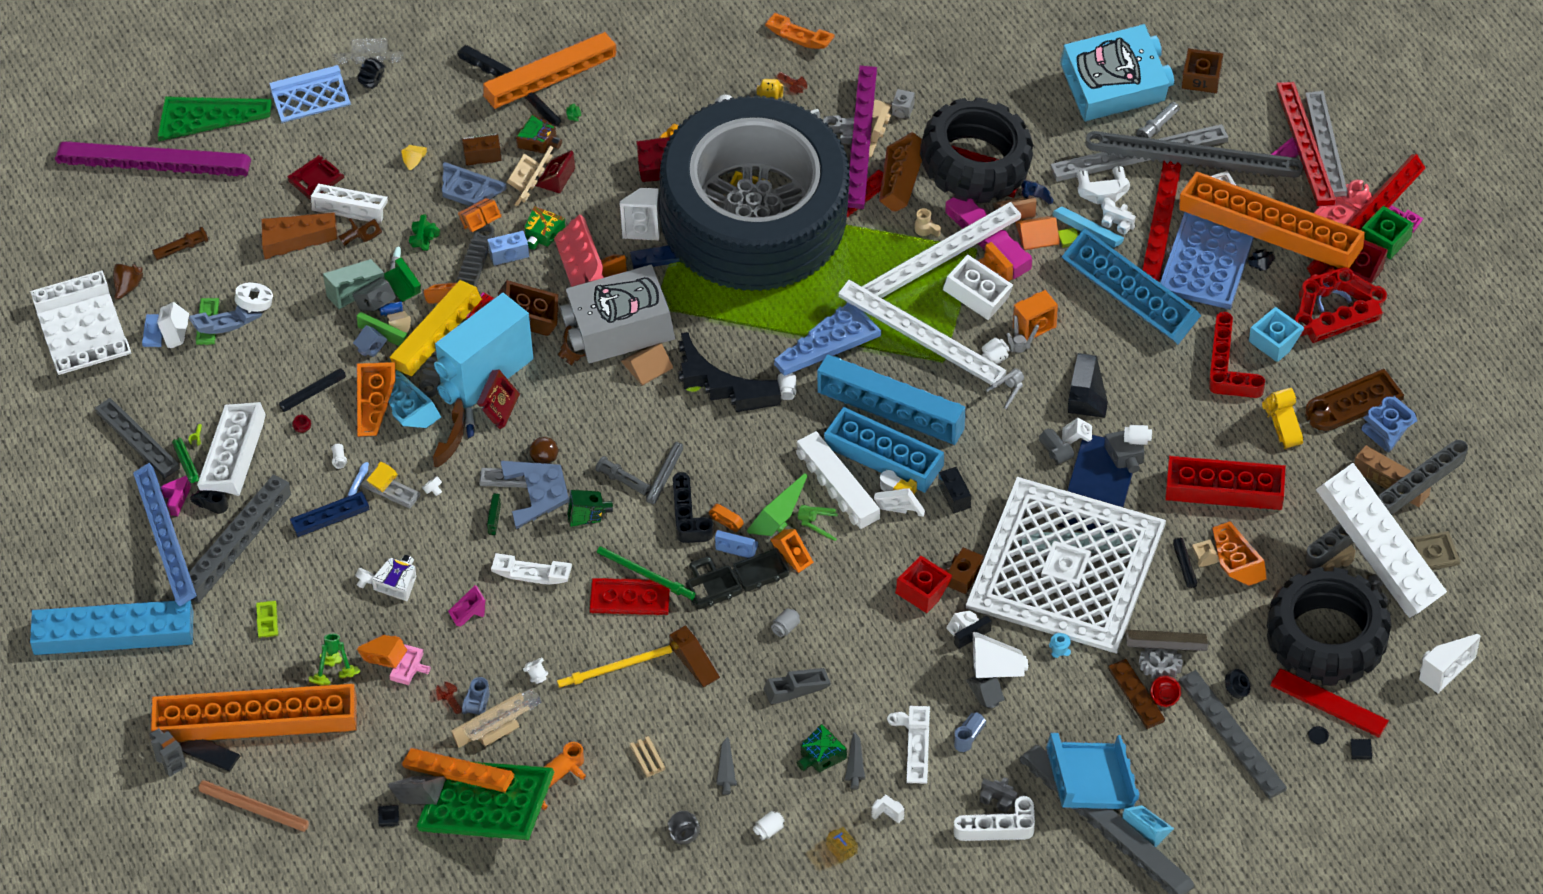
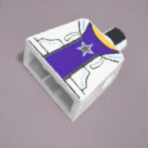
[372,555,416,601]

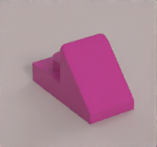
[161,476,192,517]
[448,585,485,627]

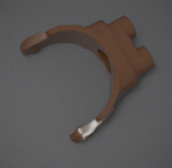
[558,325,586,366]

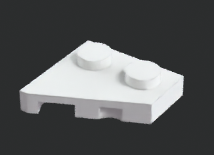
[874,488,925,517]

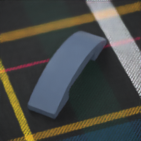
[189,305,262,334]

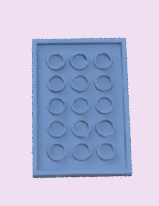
[1160,212,1254,310]

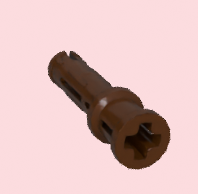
[152,226,208,261]

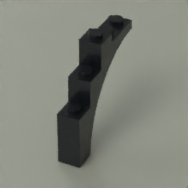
[677,332,781,412]

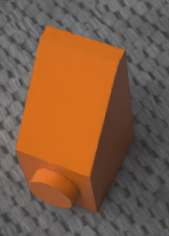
[770,529,814,573]
[357,635,407,669]

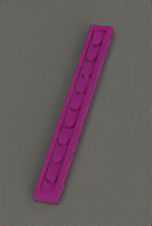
[848,65,877,209]

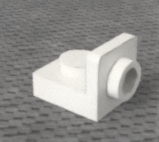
[1062,418,1092,444]

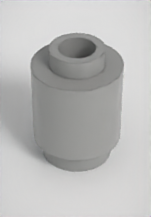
[771,608,800,637]

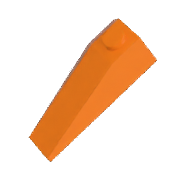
[357,362,395,437]
[1212,521,1267,586]

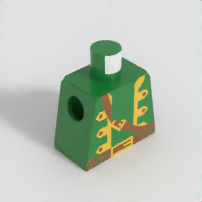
[524,206,566,250]

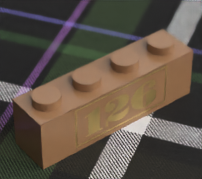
[1354,445,1431,508]

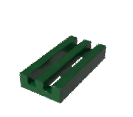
[487,493,501,535]

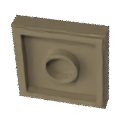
[1410,531,1460,570]

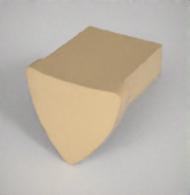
[387,311,411,333]
[1192,540,1219,567]

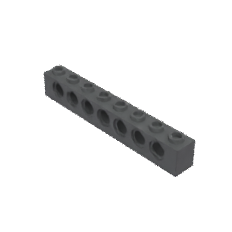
[189,474,291,603]

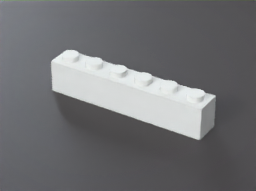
[796,431,880,529]

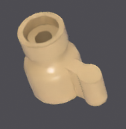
[914,208,941,237]

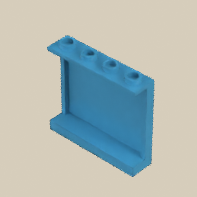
[1046,733,1139,809]

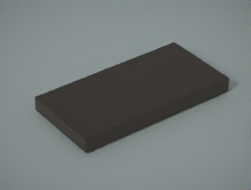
[1126,630,1208,651]

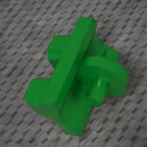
[409,214,440,251]

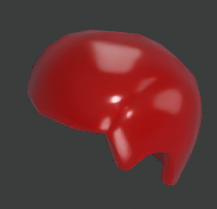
[1150,675,1181,707]

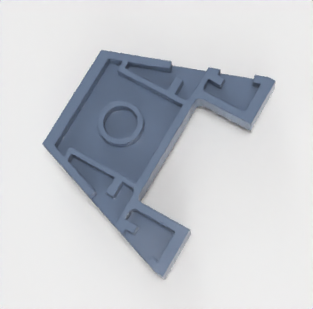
[500,461,569,529]

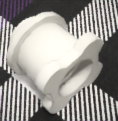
[523,658,548,684]

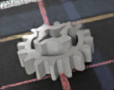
[1139,648,1183,679]

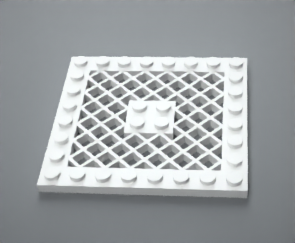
[966,477,1166,654]

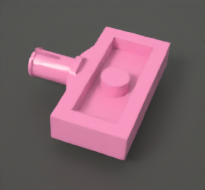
[390,644,430,685]

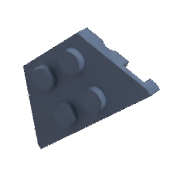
[442,162,507,206]

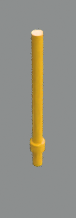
[557,645,672,688]

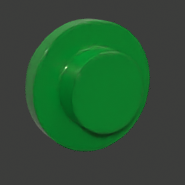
[566,104,581,122]

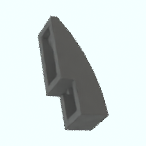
[763,668,831,704]

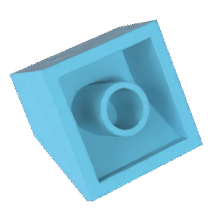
[1249,307,1304,362]

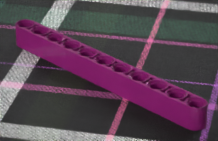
[55,141,251,177]

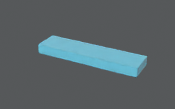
[1052,207,1124,248]

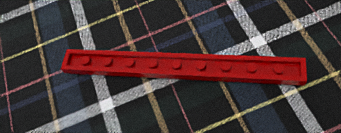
[1276,82,1336,206]
[1307,154,1426,276]
[1143,160,1182,282]

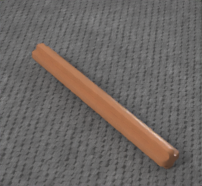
[198,780,309,832]

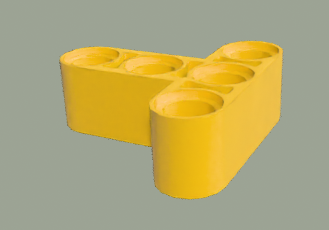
[1262,387,1303,449]

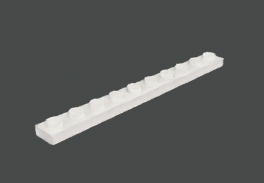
[862,202,1021,298]
[839,280,1006,388]

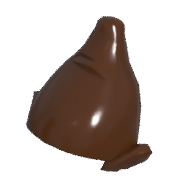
[112,264,143,300]

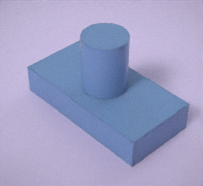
[142,314,163,347]

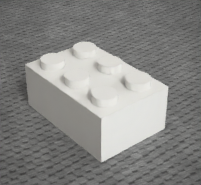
[943,254,1013,320]

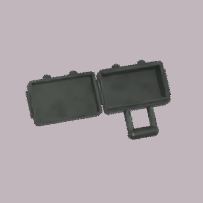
[685,548,790,610]

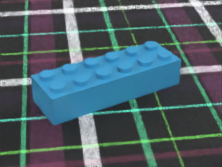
[824,407,944,493]

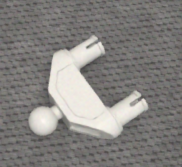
[1076,166,1130,210]

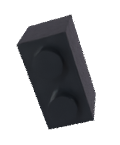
[938,467,972,514]

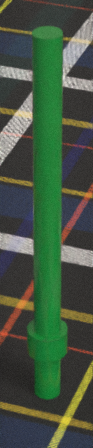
[597,546,695,600]

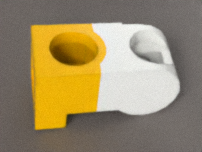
[880,470,917,494]

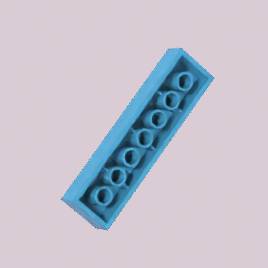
[1062,228,1201,345]
[817,354,965,445]
[30,600,194,655]

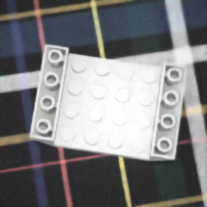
[30,270,131,375]

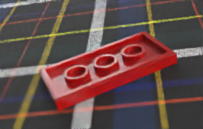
[589,578,671,615]

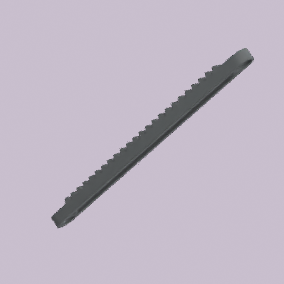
[1085,131,1303,178]
[419,224,494,398]

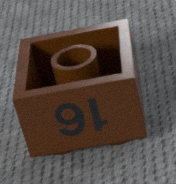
[1181,48,1224,94]

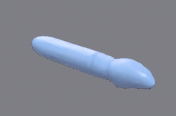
[347,462,369,497]

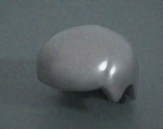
[668,811,700,844]

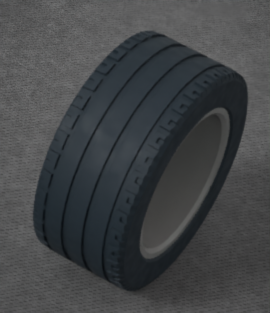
[659,96,850,291]

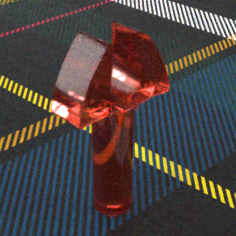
[777,72,807,93]
[436,681,462,714]

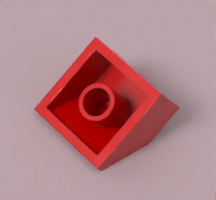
[895,556,952,613]

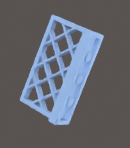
[269,65,351,123]

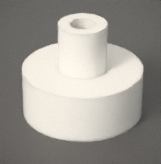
[422,476,442,496]
[355,568,375,588]

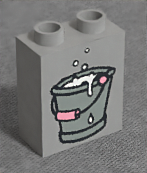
[560,265,675,364]

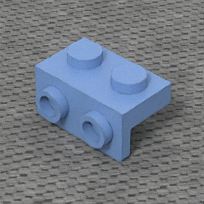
[715,530,758,558]

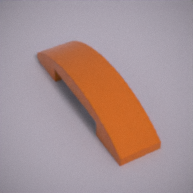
[765,13,835,49]

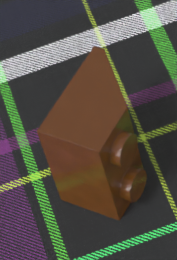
[462,133,502,166]

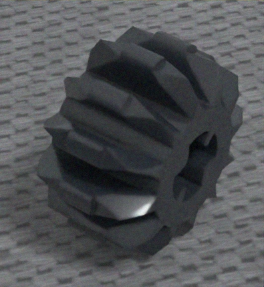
[358,58,385,89]

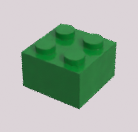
[1362,206,1414,260]

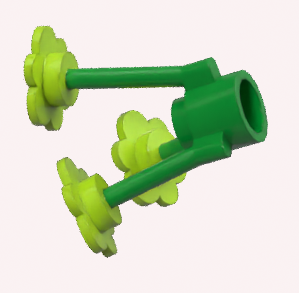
[308,633,360,685]

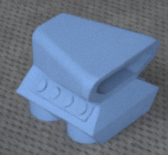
[1361,396,1417,453]

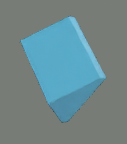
[1123,805,1174,847]

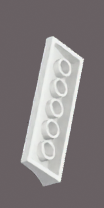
[197,402,266,496]

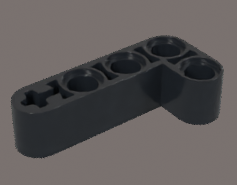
[673,472,714,543]

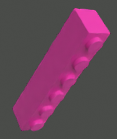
[945,197,1032,279]

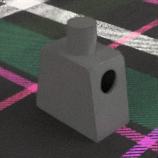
[352,277,396,311]
[1104,430,1144,473]

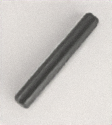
[646,442,683,504]

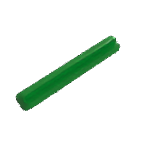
[172,438,199,483]

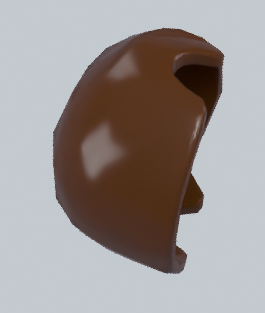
[529,437,559,464]

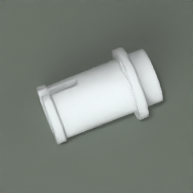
[331,444,347,469]

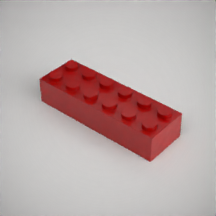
[1165,456,1286,510]

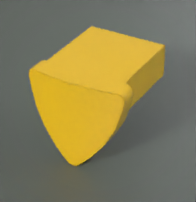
[401,145,427,170]
[367,462,398,493]

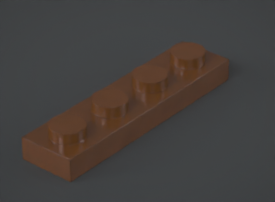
[1108,659,1165,729]

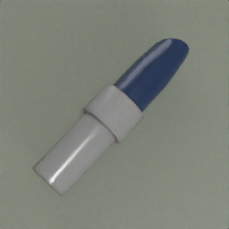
[465,407,475,439]

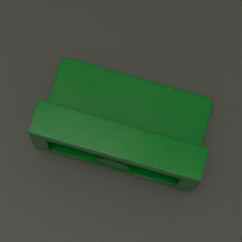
[384,257,421,302]

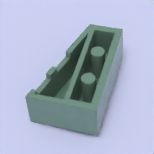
[323,259,385,309]

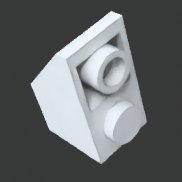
[157,302,189,348]

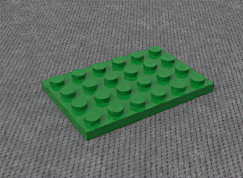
[416,762,555,840]

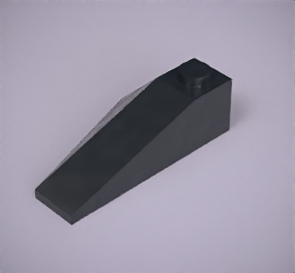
[1068,353,1108,418]

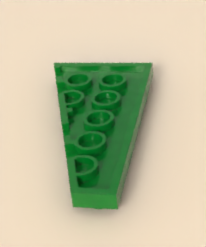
[158,97,272,141]

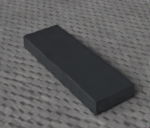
[180,739,240,772]

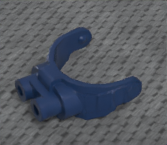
[1021,180,1054,204]

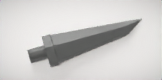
[845,732,865,789]
[716,737,737,795]

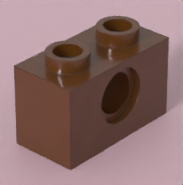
[945,547,984,594]

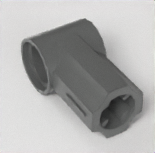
[1039,428,1074,466]

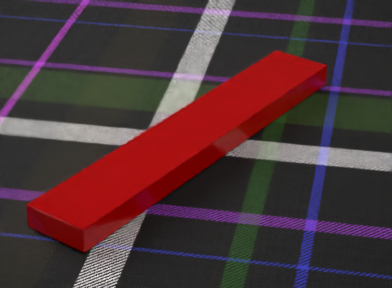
[1271,668,1389,738]

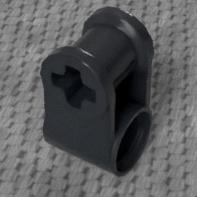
[190,490,228,514]

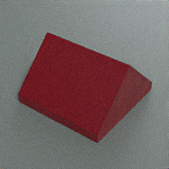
[535,150,575,194]
[1349,240,1388,284]

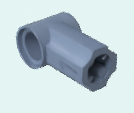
[954,712,986,752]

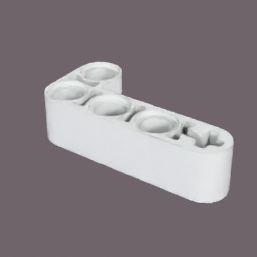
[954,796,1035,841]

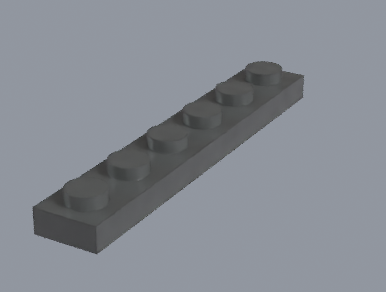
[95,398,180,478]

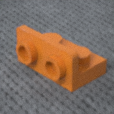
[978,242,1013,281]

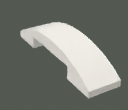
[491,553,572,584]
[907,706,930,784]

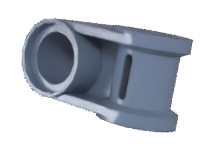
[462,677,490,715]

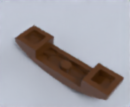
[433,398,465,468]

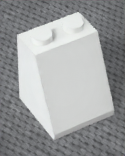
[973,632,1028,678]

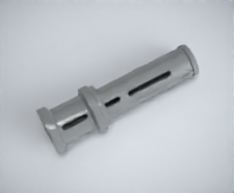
[1136,102,1180,139]

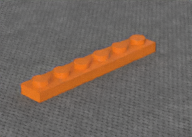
[402,748,514,792]

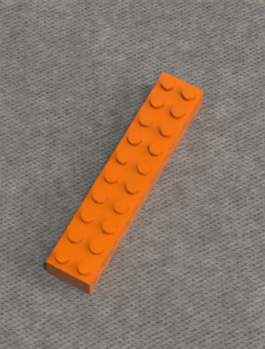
[1179,171,1365,268]
[151,684,357,742]

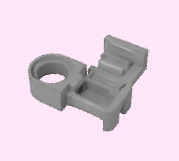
[823,115,854,144]

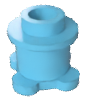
[1049,633,1071,658]

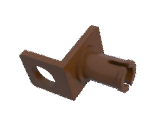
[338,218,382,246]

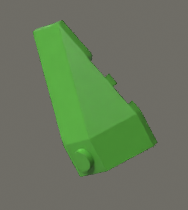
[747,473,808,536]

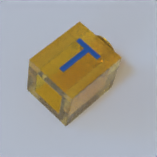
[826,827,858,863]

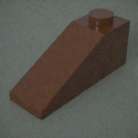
[669,625,720,688]

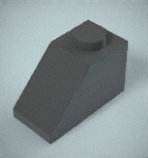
[966,676,1005,708]

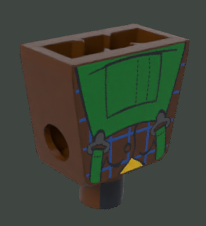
[516,114,562,154]

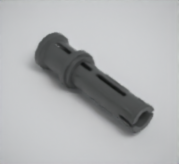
[596,456,651,496]

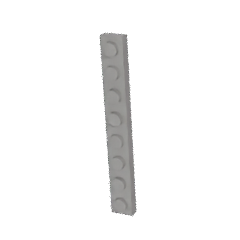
[1306,91,1347,197]

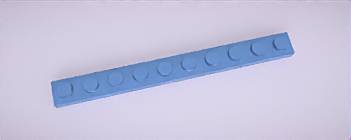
[133,463,196,606]

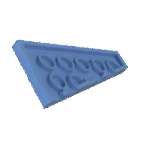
[774,302,881,376]

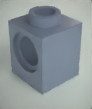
[353,325,388,357]

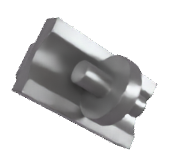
[979,777,1017,813]

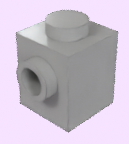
[892,89,915,119]

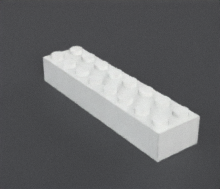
[1315,463,1447,618]

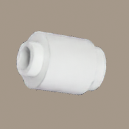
[777,373,796,400]
[1124,425,1152,445]
[753,811,784,840]

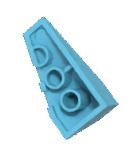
[389,370,441,428]

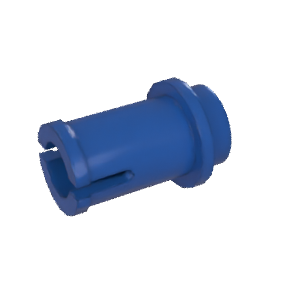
[379,301,403,317]

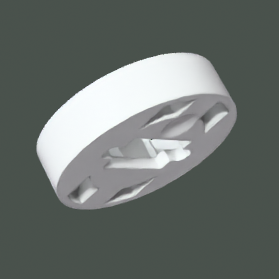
[235,283,273,313]

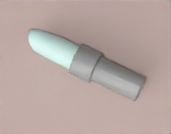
[390,247,401,270]

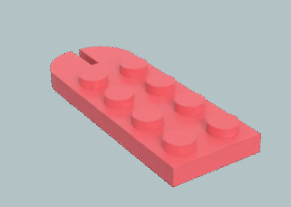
[1314,180,1372,225]
[554,214,604,287]

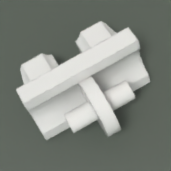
[1102,204,1136,235]

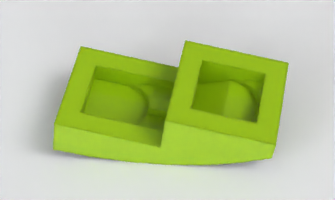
[256,601,278,638]

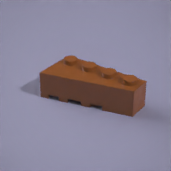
[879,132,922,212]
[261,213,338,260]

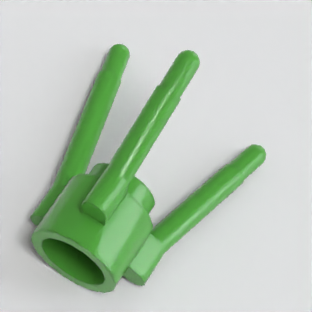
[798,505,838,541]

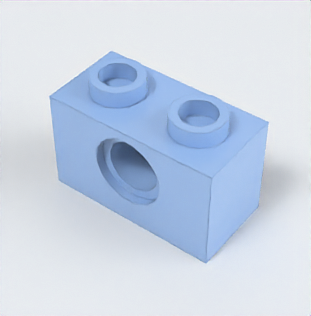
[488,231,529,266]

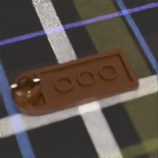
[1305,369,1404,431]

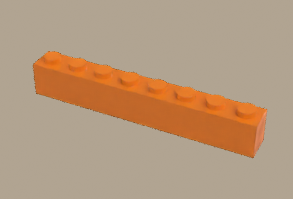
[483,32,616,109]

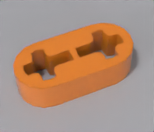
[709,504,744,532]

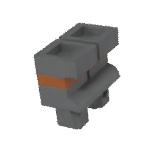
[149,728,187,777]

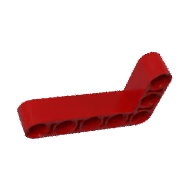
[1209,312,1265,398]

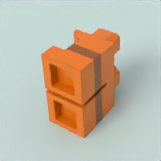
[458,198,502,232]

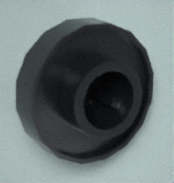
[1247,249,1276,271]
[1225,669,1251,699]

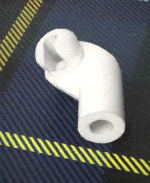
[887,712,909,729]

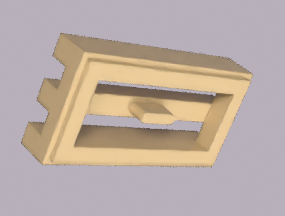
[630,736,665,778]

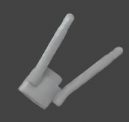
[1007,315,1039,353]
[986,368,1024,409]

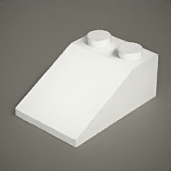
[1419,634,1481,693]

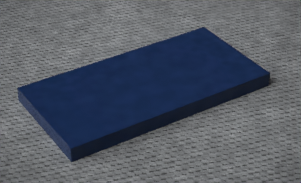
[1058,435,1133,533]

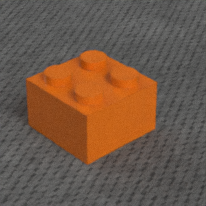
[1013,290,1058,340]

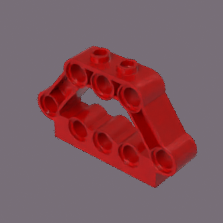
[1294,267,1387,343]

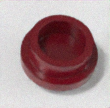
[292,415,311,433]

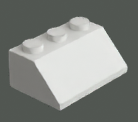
[620,188,661,240]

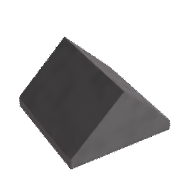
[389,776,445,804]

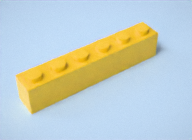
[390,280,482,377]

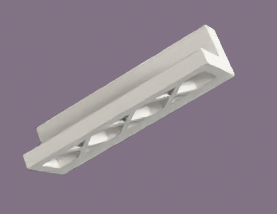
[311,184,388,224]

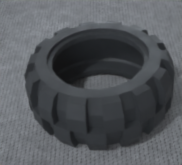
[920,97,1034,203]
[1266,567,1391,686]

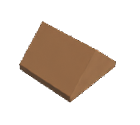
[993,196,1036,221]
[621,343,673,386]

